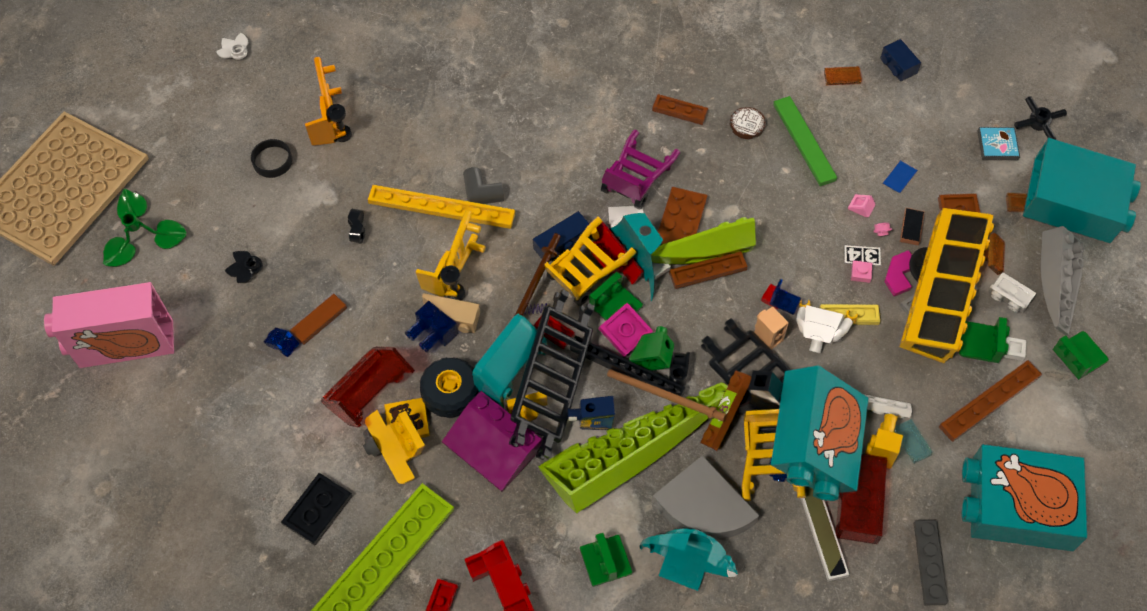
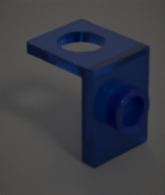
[770,279,801,315]

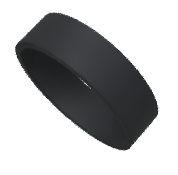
[251,139,293,178]

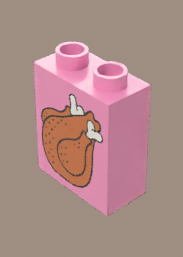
[44,282,174,368]

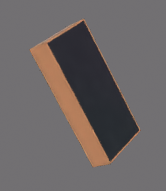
[900,208,924,245]

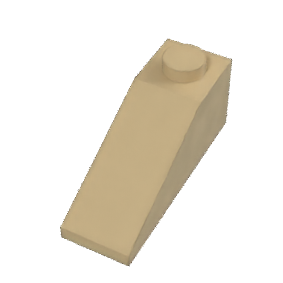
[422,293,480,333]

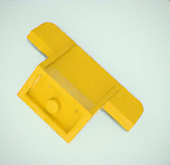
[365,410,425,484]

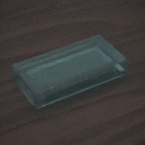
[894,419,933,464]

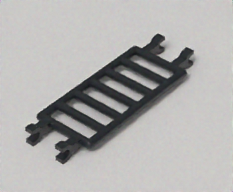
[509,289,595,460]
[701,318,791,385]

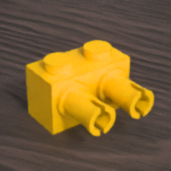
[865,414,903,469]

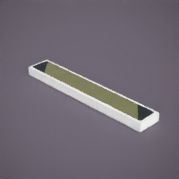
[801,486,849,581]

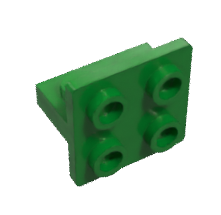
[580,533,632,587]

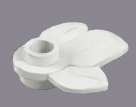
[216,33,248,60]

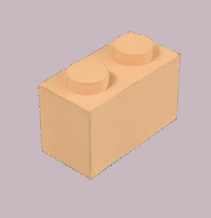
[754,306,788,350]

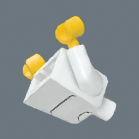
[796,300,858,353]

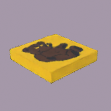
[384,398,430,438]

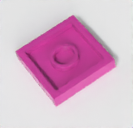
[598,303,653,357]

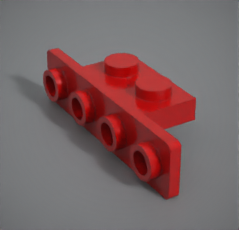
[591,222,643,284]

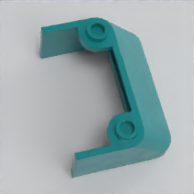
[472,313,547,409]

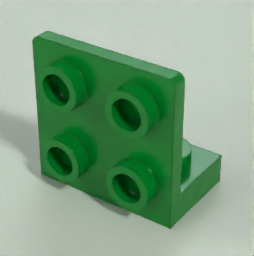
[589,271,643,321]

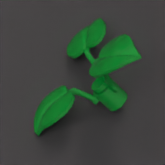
[103,189,187,267]

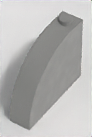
[652,456,759,539]

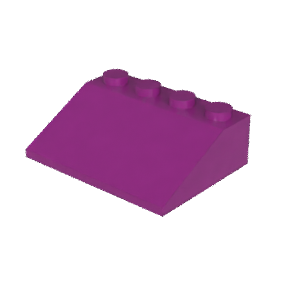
[442,391,542,492]

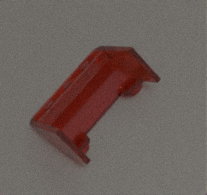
[321,346,415,428]

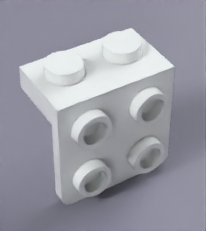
[989,272,1036,313]

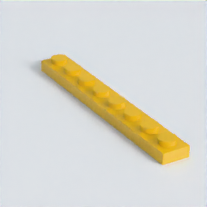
[368,185,515,229]

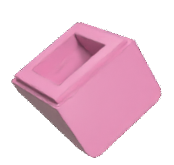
[848,194,875,217]

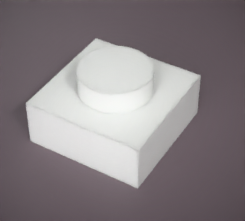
[1003,337,1026,361]

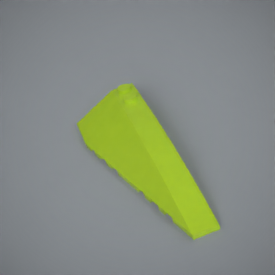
[538,382,728,514]

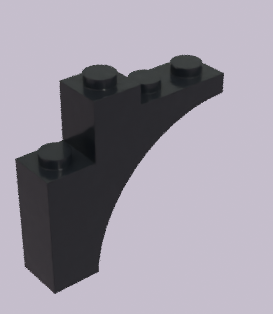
[723,370,783,414]

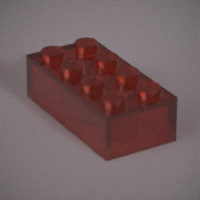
[836,454,887,544]

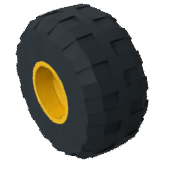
[420,357,479,418]

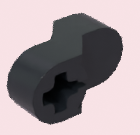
[347,208,366,244]

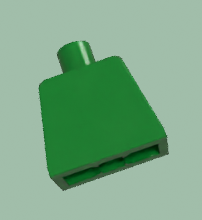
[629,326,674,370]

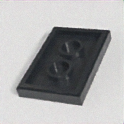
[281,473,353,546]

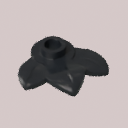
[225,251,263,283]

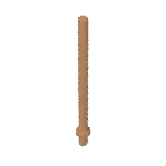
[607,369,727,422]

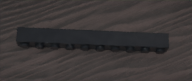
[570,335,685,397]

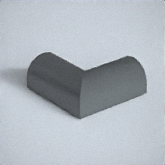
[463,167,504,204]

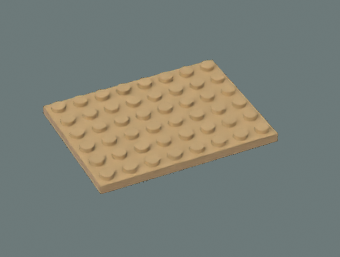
[0,111,149,266]

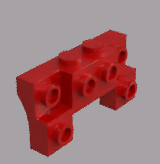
[464,540,534,611]

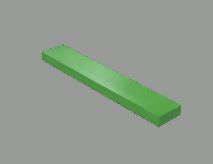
[773,96,837,186]

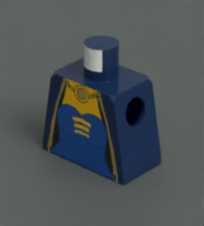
[567,396,615,430]

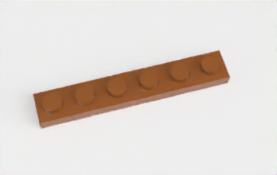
[939,360,1042,442]

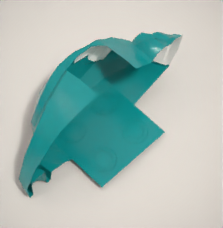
[639,528,738,591]

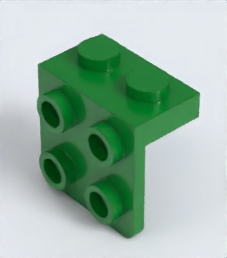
[959,317,1010,363]
[1052,331,1109,380]

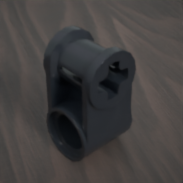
[669,351,690,386]

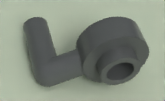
[363,422,385,457]

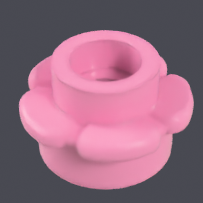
[873,223,892,236]

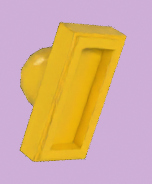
[506,392,548,421]

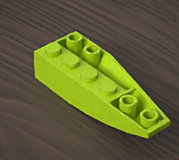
[651,217,756,264]

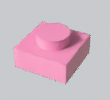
[851,261,872,283]

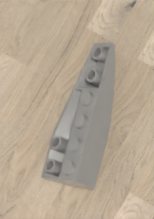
[1041,226,1084,335]

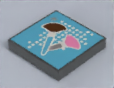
[977,127,1020,160]

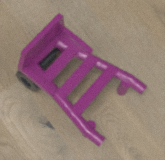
[601,129,680,210]

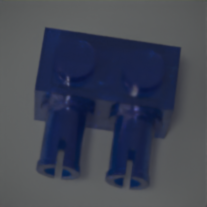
[405,300,459,353]

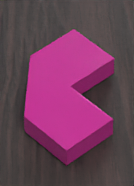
[884,250,912,297]

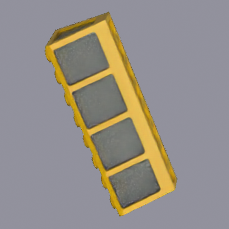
[899,208,994,363]

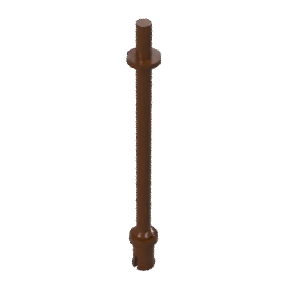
[514,233,561,316]

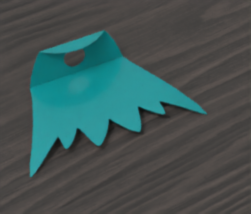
[609,213,663,301]

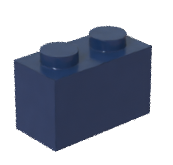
[880,39,921,82]

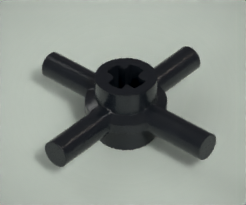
[1014,96,1067,140]

